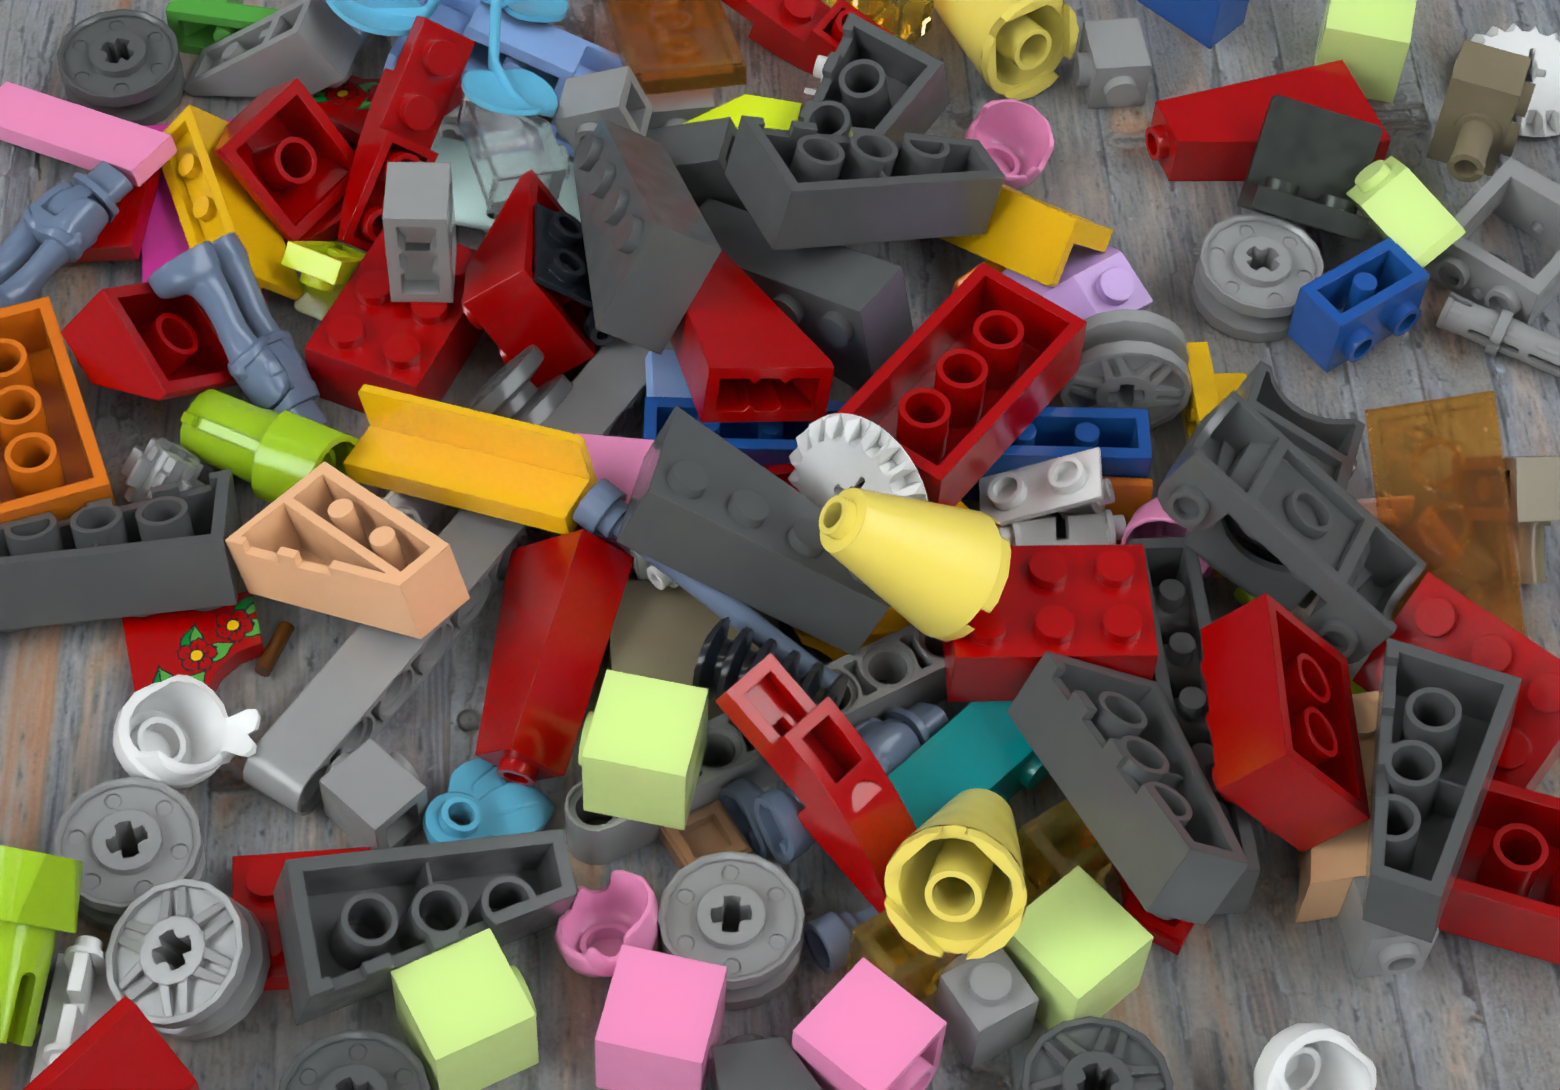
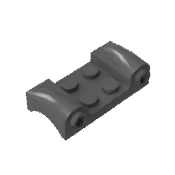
[1183,360,1365,612]
[1158,390,1427,664]

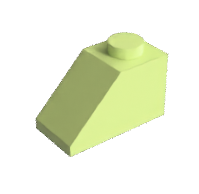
[1346,155,1466,268]

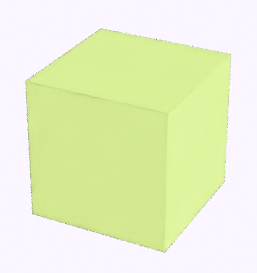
[1314,0,1417,103]
[578,669,709,831]
[1003,865,1154,1031]
[390,928,539,1090]

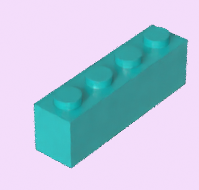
[888,701,1049,829]

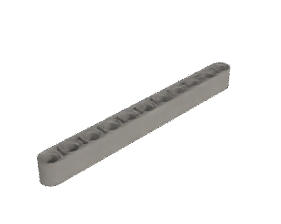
[243,338,674,816]

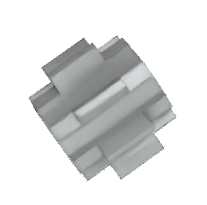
[120,437,205,503]

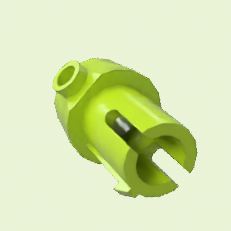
[180,389,360,503]
[0,845,83,1047]

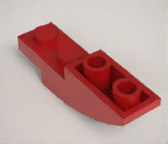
[721,0,893,75]
[338,16,475,252]
[715,653,917,922]

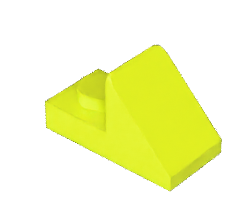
[281,241,367,321]

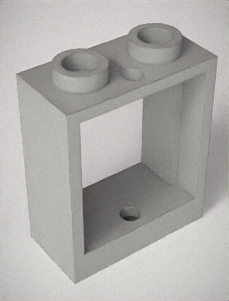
[1425,157,1560,326]

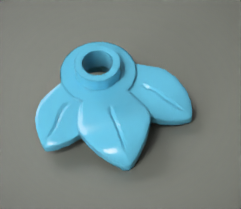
[423,758,555,844]

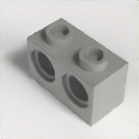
[382,162,457,303]

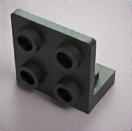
[1237,95,1383,242]

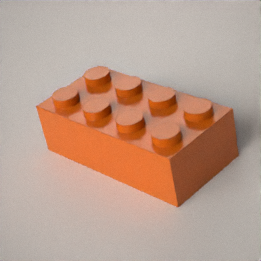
[0,296,115,523]

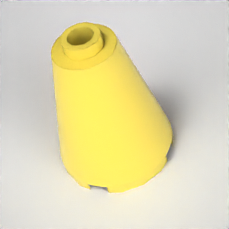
[933,0,1079,100]
[819,487,1011,642]
[884,788,1028,960]

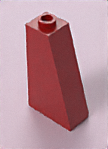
[1145,60,1391,181]
[670,250,834,422]
[475,529,634,786]

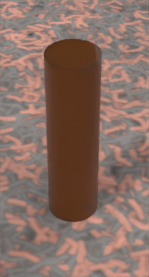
[255,621,295,677]

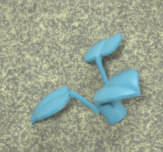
[325,0,568,117]

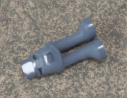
[0,161,133,308]
[147,232,328,425]
[718,702,949,865]

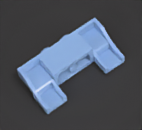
[383,0,641,158]

